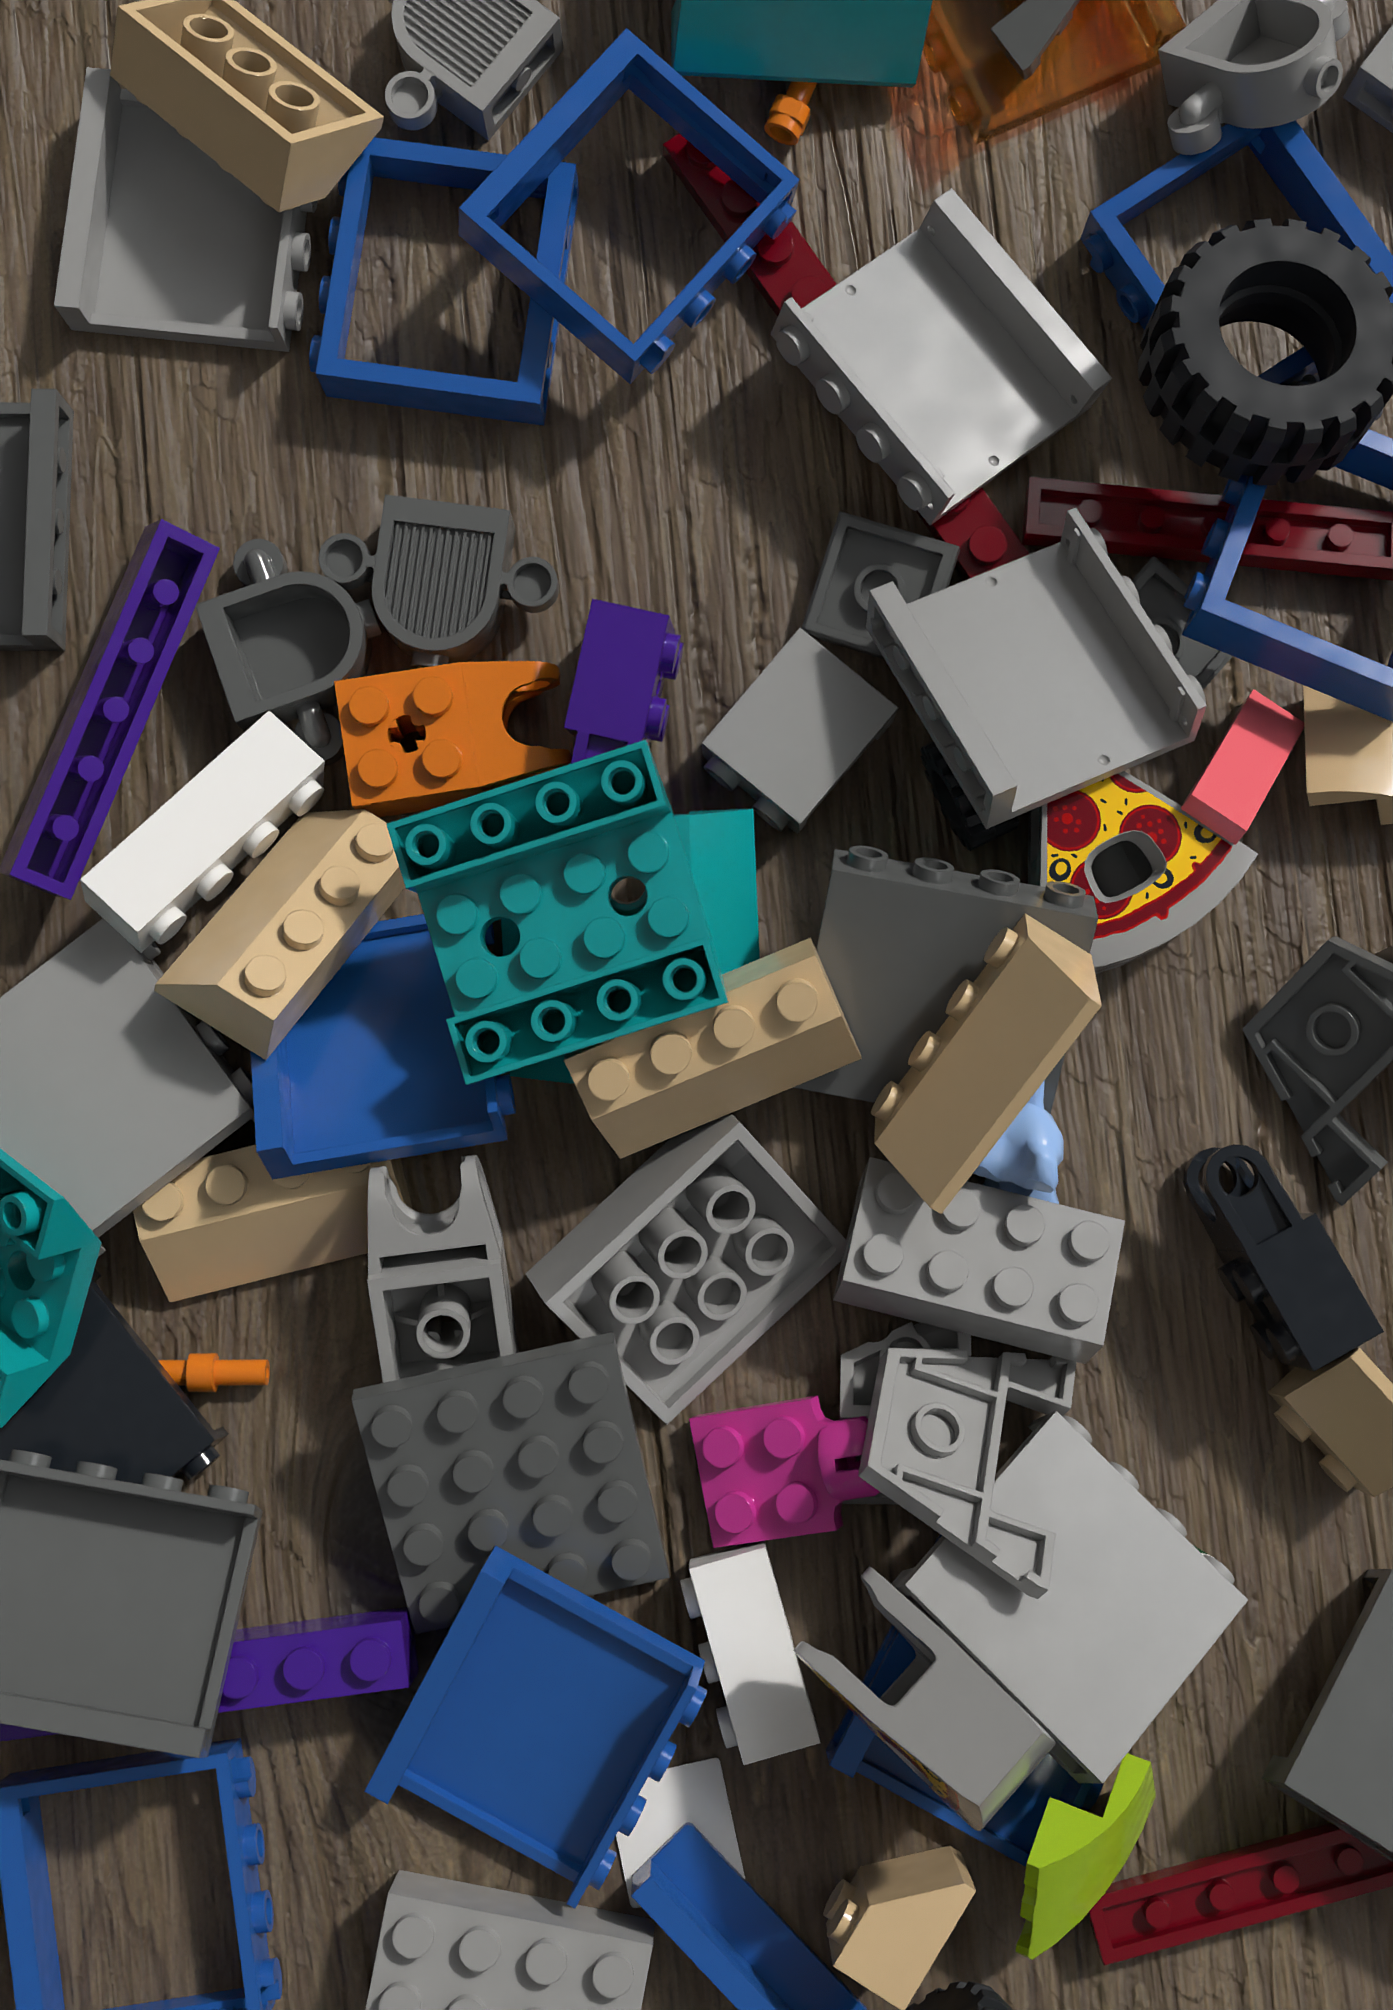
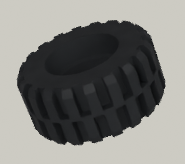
[1138,218,1393,485]

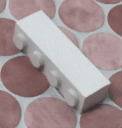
[80,711,325,953]

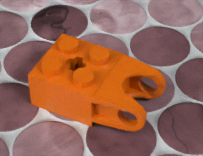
[334,661,572,818]

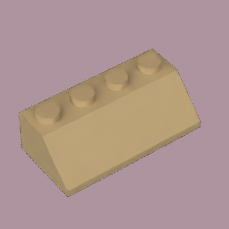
[110,0,384,212]
[154,809,405,1060]
[871,913,1102,1214]
[564,937,862,1159]
[133,1145,413,1303]

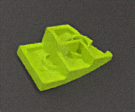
[1015,1753,1156,1960]

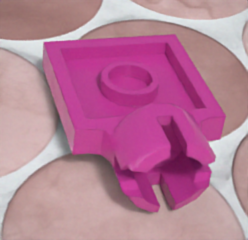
[689,1395,880,1548]

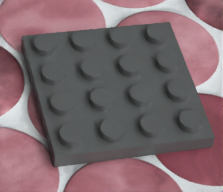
[351,1332,670,1635]

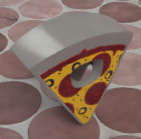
[1028,771,1258,974]
[793,1566,1056,1831]

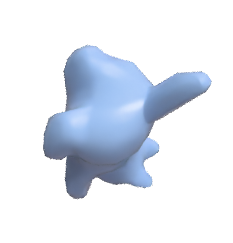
[973,1080,1064,1204]

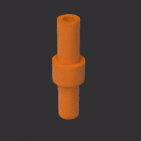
[158,1353,270,1392]

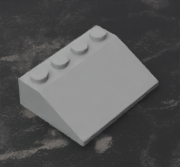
[525,1113,846,1425]

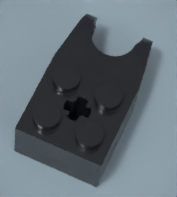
[1183,1144,1384,1371]

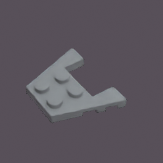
[858,1348,1077,1599]

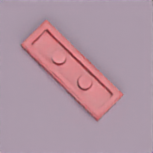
[1180,689,1304,845]

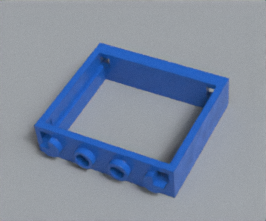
[459,28,800,384]
[1080,120,1393,386]
[309,137,579,426]
[1182,429,1393,722]
[0,1738,282,2010]

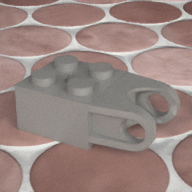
[367,1155,519,1383]

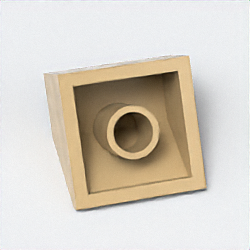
[1268,1347,1393,1497]
[823,1845,976,2010]

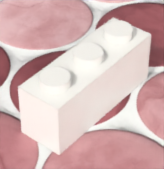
[680,1541,820,1765]

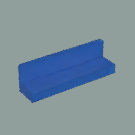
[631,1822,868,2010]

